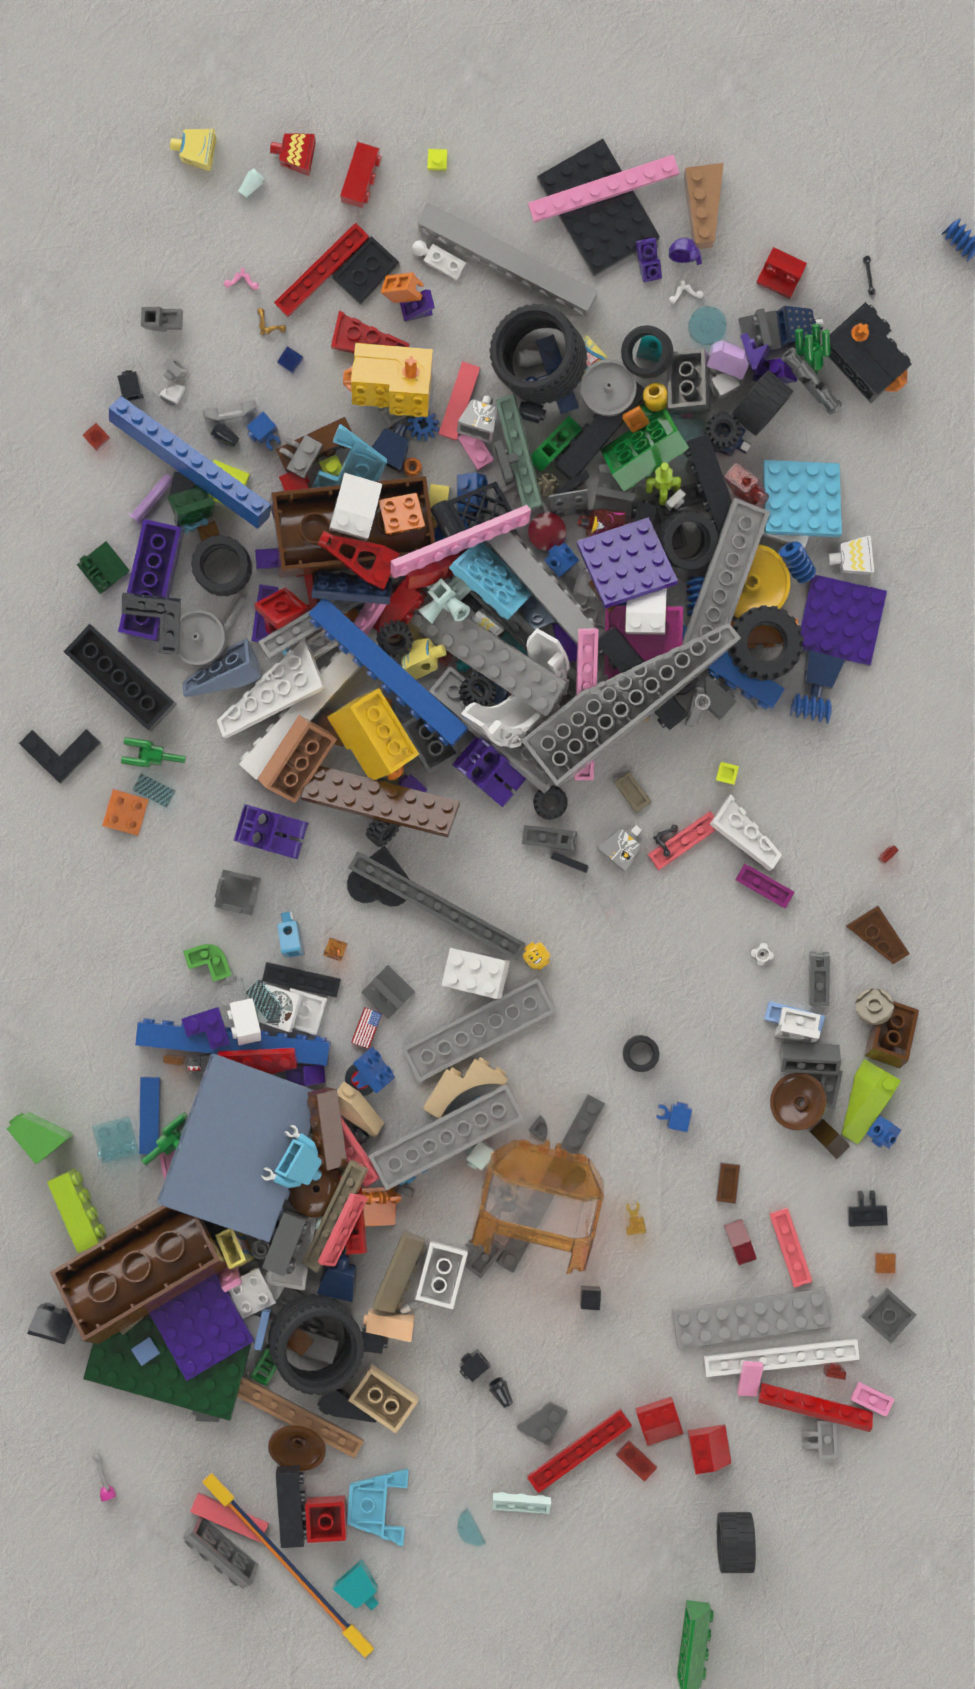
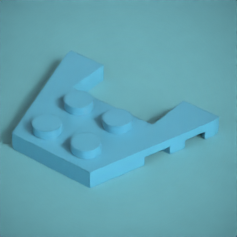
[313,424,387,488]
[347,1469,409,1546]

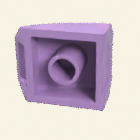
[707,340,749,380]

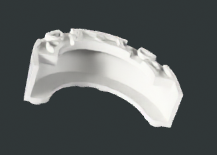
[461,629,570,748]

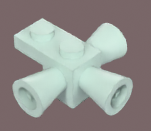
[419,577,471,624]

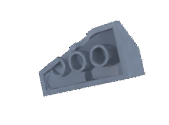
[182,639,261,697]

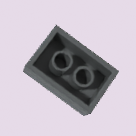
[667,348,711,415]
[399,714,462,774]
[262,1208,310,1276]

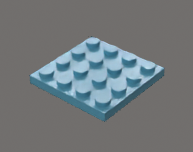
[763,460,842,537]
[449,542,532,620]

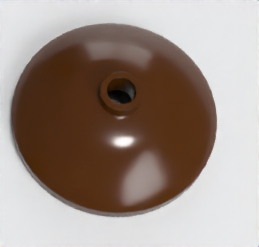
[770,1073,827,1131]
[288,1168,342,1217]
[268,1425,326,1471]

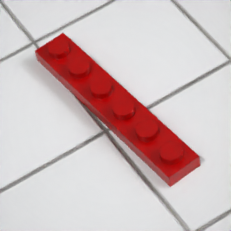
[274,223,369,318]
[758,1382,873,1432]
[527,1408,632,1493]

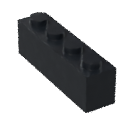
[275,1465,307,1548]

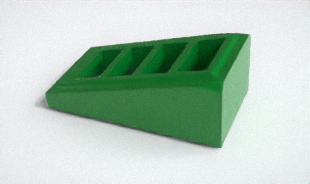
[250,1344,277,1387]

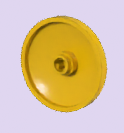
[733,544,791,619]

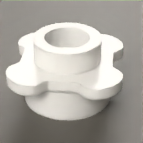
[751,943,774,966]

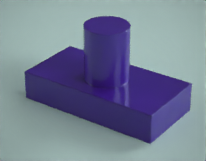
[255,548,278,570]

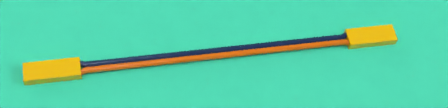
[202,1472,374,1658]

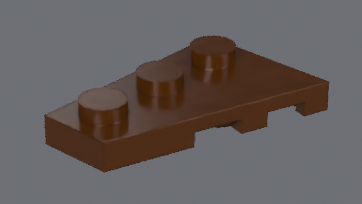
[845,905,910,964]

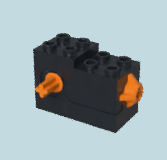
[821,302,912,403]

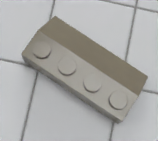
[372,1230,427,1313]

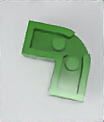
[183,944,232,982]

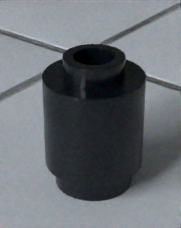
[519,401,547,424]

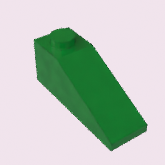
[531,415,582,472]

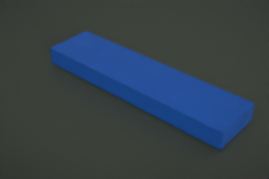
[139,1077,160,1154]

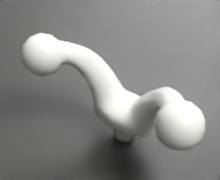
[669,280,703,304]

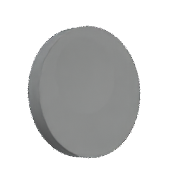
[580,359,637,417]
[177,610,226,666]

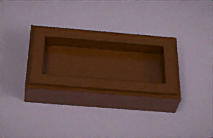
[716,1162,740,1204]

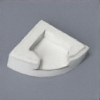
[159,385,186,405]

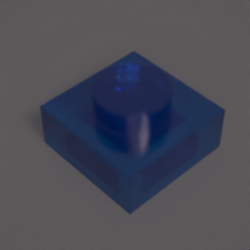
[277,346,304,374]

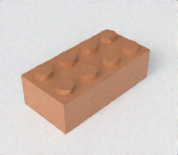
[258,715,337,803]

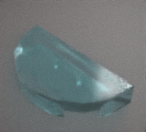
[457,1508,486,1546]

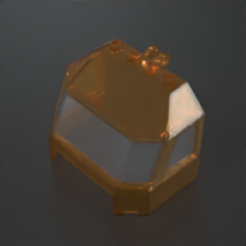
[471,1139,604,1274]

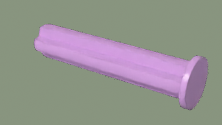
[128,473,173,525]

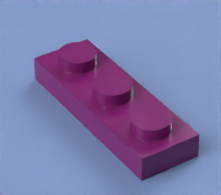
[735,863,795,909]

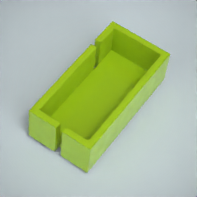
[47,1168,106,1253]

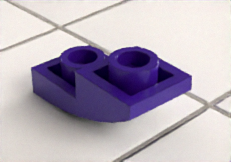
[636,237,662,283]
[552,623,577,662]

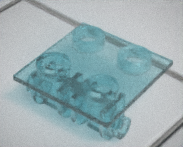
[92,1116,139,1163]

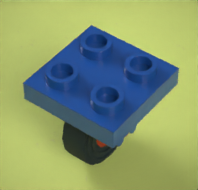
[345,1047,395,1096]

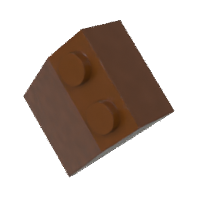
[864,1001,919,1069]

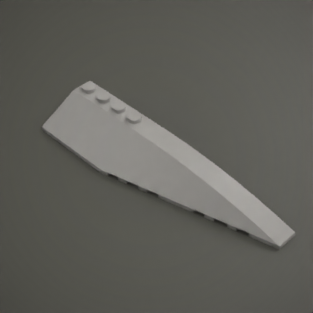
[521,623,741,787]

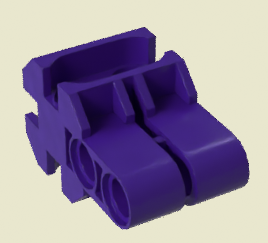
[452,736,526,807]
[233,804,309,859]

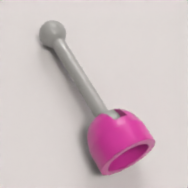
[93,1454,116,1502]

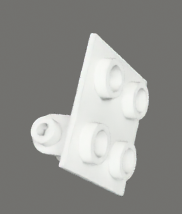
[229,1268,276,1318]

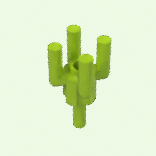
[645,462,681,506]

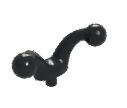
[653,825,678,857]

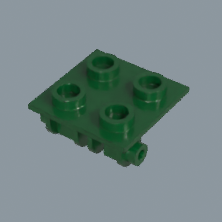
[76,541,130,595]

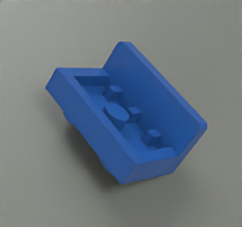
[457,472,488,513]

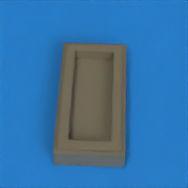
[614,771,652,813]

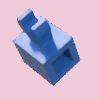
[246,411,281,451]
[656,1102,692,1132]

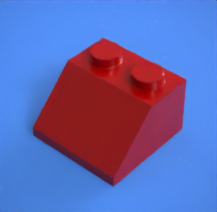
[635,1396,684,1446]
[687,1424,731,1475]

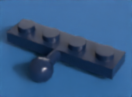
[525,334,579,415]

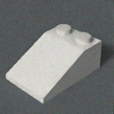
[329,473,382,541]
[626,588,667,635]

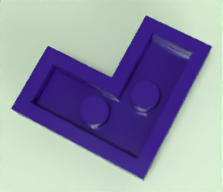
[181,1007,230,1050]

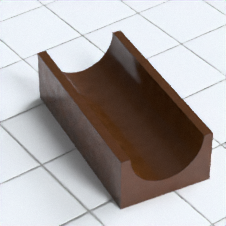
[269,476,435,578]
[50,1205,228,1344]

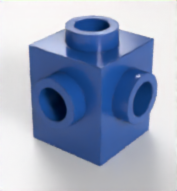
[544,543,580,577]
[867,1115,902,1149]

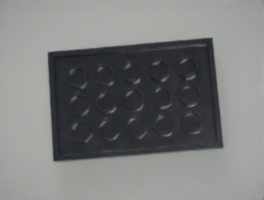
[537,139,660,277]

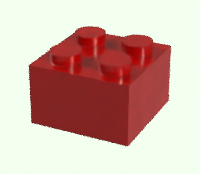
[305,1495,348,1543]

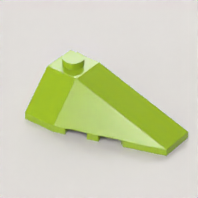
[841,1059,901,1144]

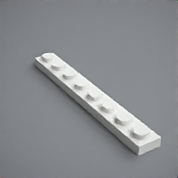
[704,1339,860,1377]

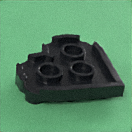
[347,846,410,907]

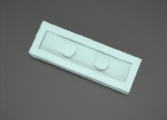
[492,1492,551,1514]

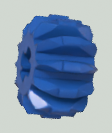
[407,410,440,442]

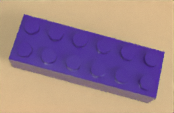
[118,519,184,642]

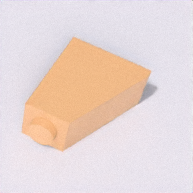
[363,1309,415,1342]

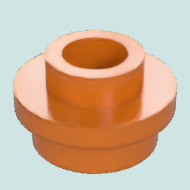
[403,458,422,477]

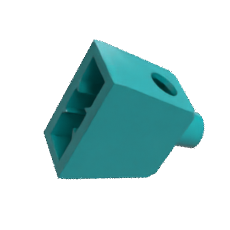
[333,1559,379,1611]

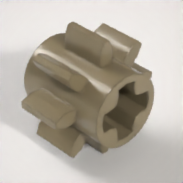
[537,473,559,497]

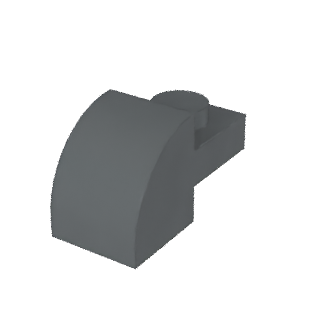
[141,307,183,332]

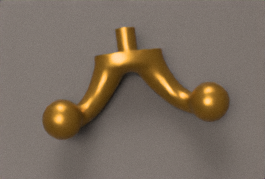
[257,308,286,335]

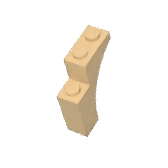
[423,1057,508,1118]

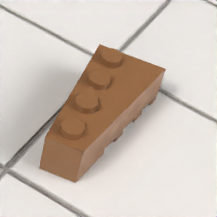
[684,163,724,249]

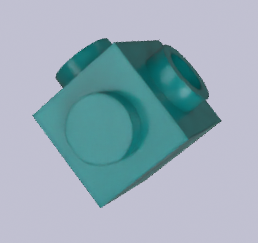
[636,335,662,363]

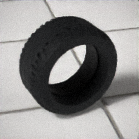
[621,325,674,378]

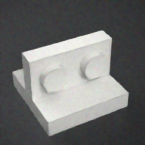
[774,1007,821,1043]

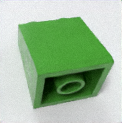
[6,1112,73,1164]

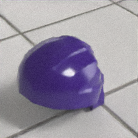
[669,237,702,265]

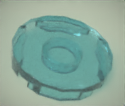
[688,306,727,345]

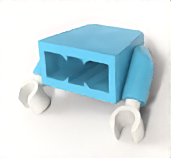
[261,1125,322,1188]

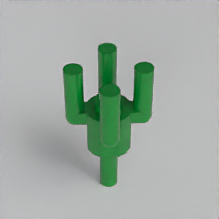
[795,324,831,388]
[121,737,186,767]
[141,1112,188,1166]

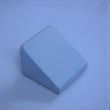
[131,1337,160,1365]

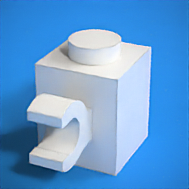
[709,367,740,401]

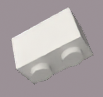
[227,998,261,1045]

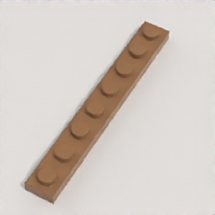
[238,1376,364,1458]

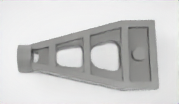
[685,687,711,727]

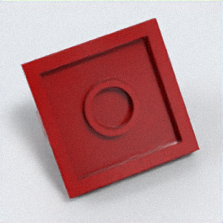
[756,247,807,299]
[254,587,309,635]

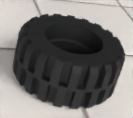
[728,605,804,681]

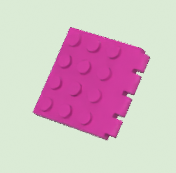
[604,605,683,680]

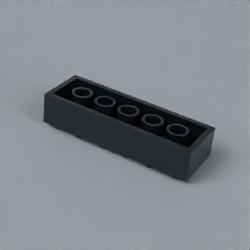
[63,624,177,732]

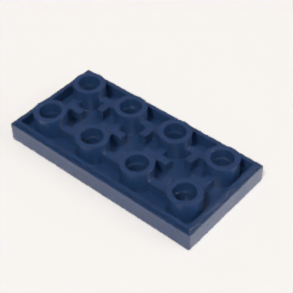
[312,571,392,605]

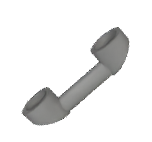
[203,400,256,422]

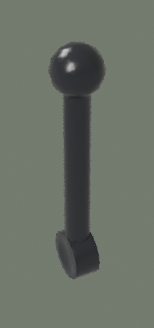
[863,256,876,295]

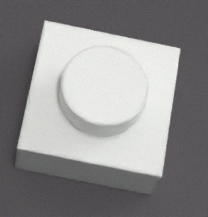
[665,489,686,511]

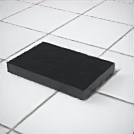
[332,236,400,305]

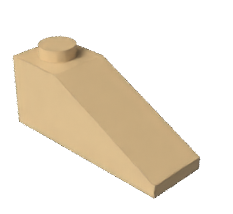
[337,1081,384,1137]

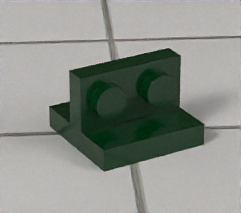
[168,486,215,527]

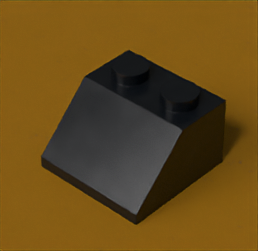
[27,1303,75,1344]

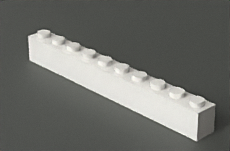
[239,628,379,781]

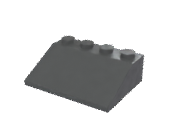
[183,1516,259,1588]

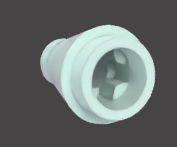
[238,168,265,198]

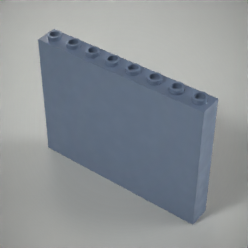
[156,1054,314,1242]

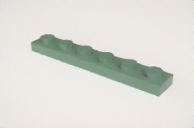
[495,394,544,510]

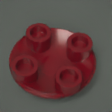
[528,512,566,551]

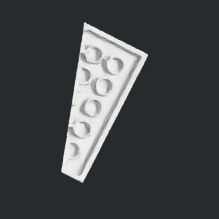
[217,638,325,739]

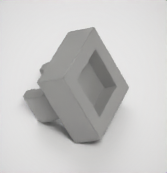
[163,358,189,381]

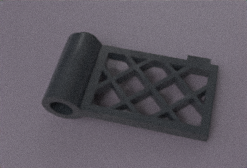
[431,481,512,538]

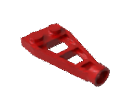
[317,531,400,590]

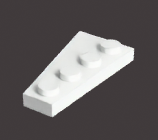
[709,794,782,871]

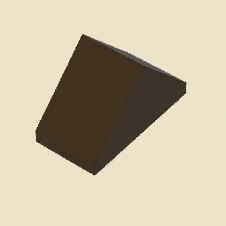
[809,1118,850,1160]

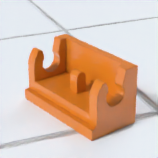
[380,272,424,303]

